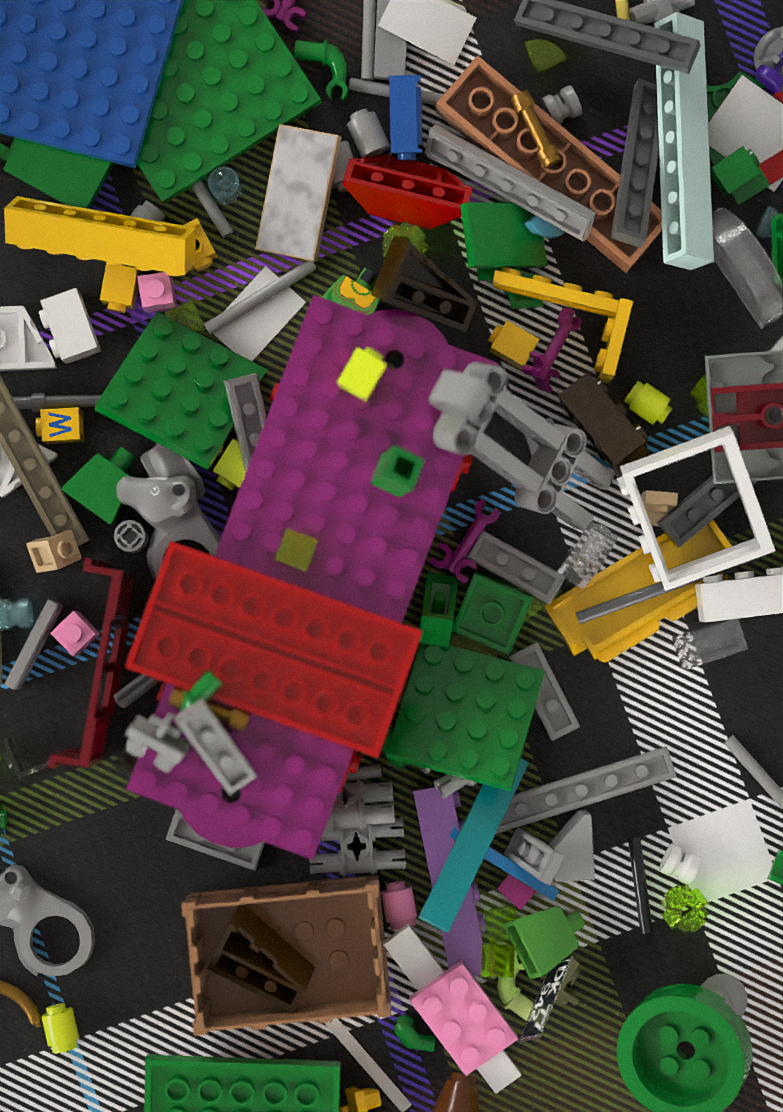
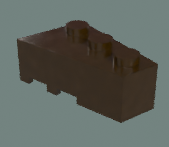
[371,235,478,332]
[558,372,649,480]
[207,904,315,1013]

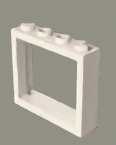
[617,426,775,591]

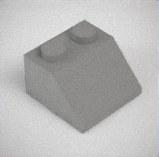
[549,809,595,882]

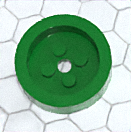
[617,984,752,1112]

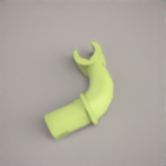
[497,947,534,1021]

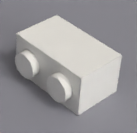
[39,288,101,364]

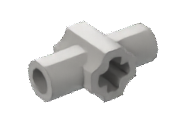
[629,0,695,25]

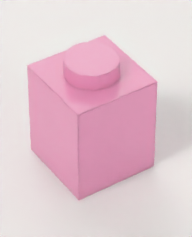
[137,272,177,313]
[51,611,100,656]

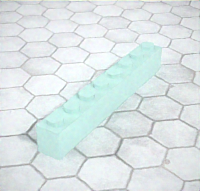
[654,12,714,270]

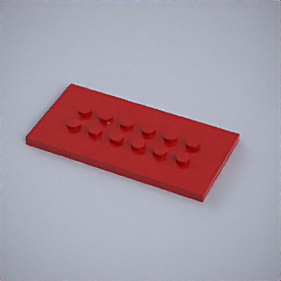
[125,541,423,758]

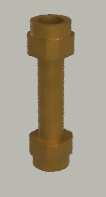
[511,90,561,168]
[169,686,251,731]

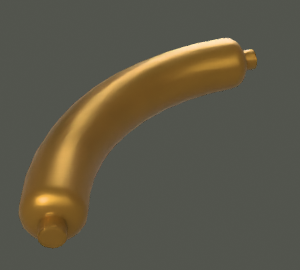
[0,980,42,1028]

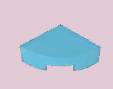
[524,215,565,239]

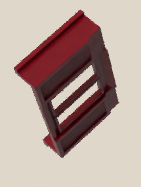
[48,558,135,769]

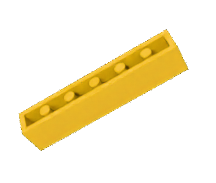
[4,196,196,276]

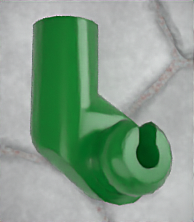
[394,1015,436,1052]

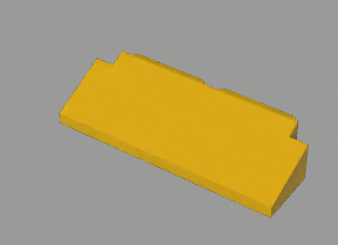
[544,520,732,662]

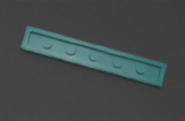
[418,758,529,933]

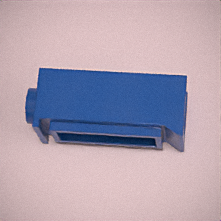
[389,75,423,161]

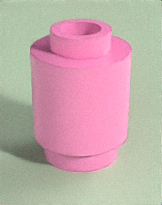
[381,881,417,930]

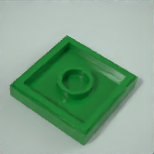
[452,572,534,655]

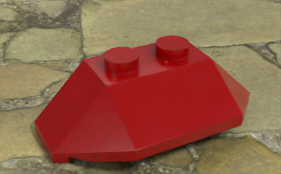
[342,154,473,229]

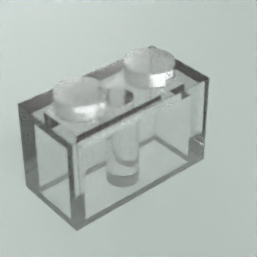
[557,521,618,589]
[672,618,748,669]

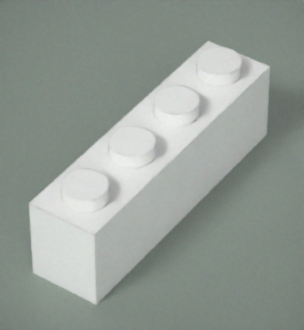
[695,567,783,622]

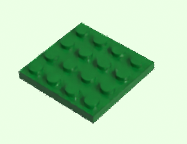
[95,311,267,470]
[386,643,545,792]

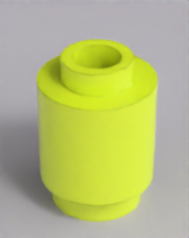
[624,381,673,425]
[41,1003,79,1053]

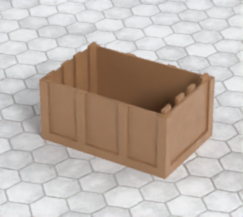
[181,874,391,1036]

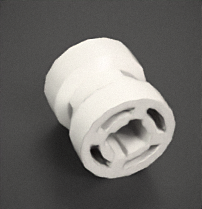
[659,843,702,885]

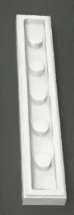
[383,923,521,1094]

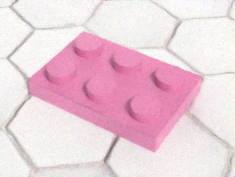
[409,960,518,1076]

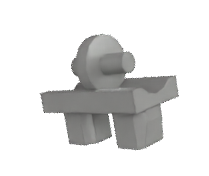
[125,712,192,772]

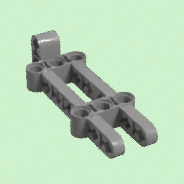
[428,362,615,532]

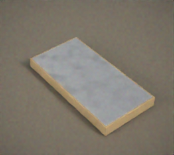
[255,124,341,262]

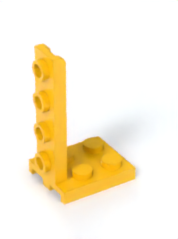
[493,268,633,384]

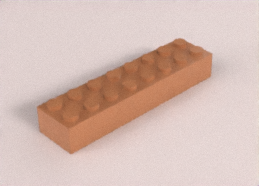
[436,55,662,273]

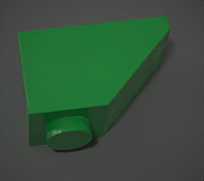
[419,573,458,647]

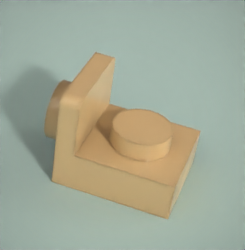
[640,490,678,527]
[26,530,81,573]

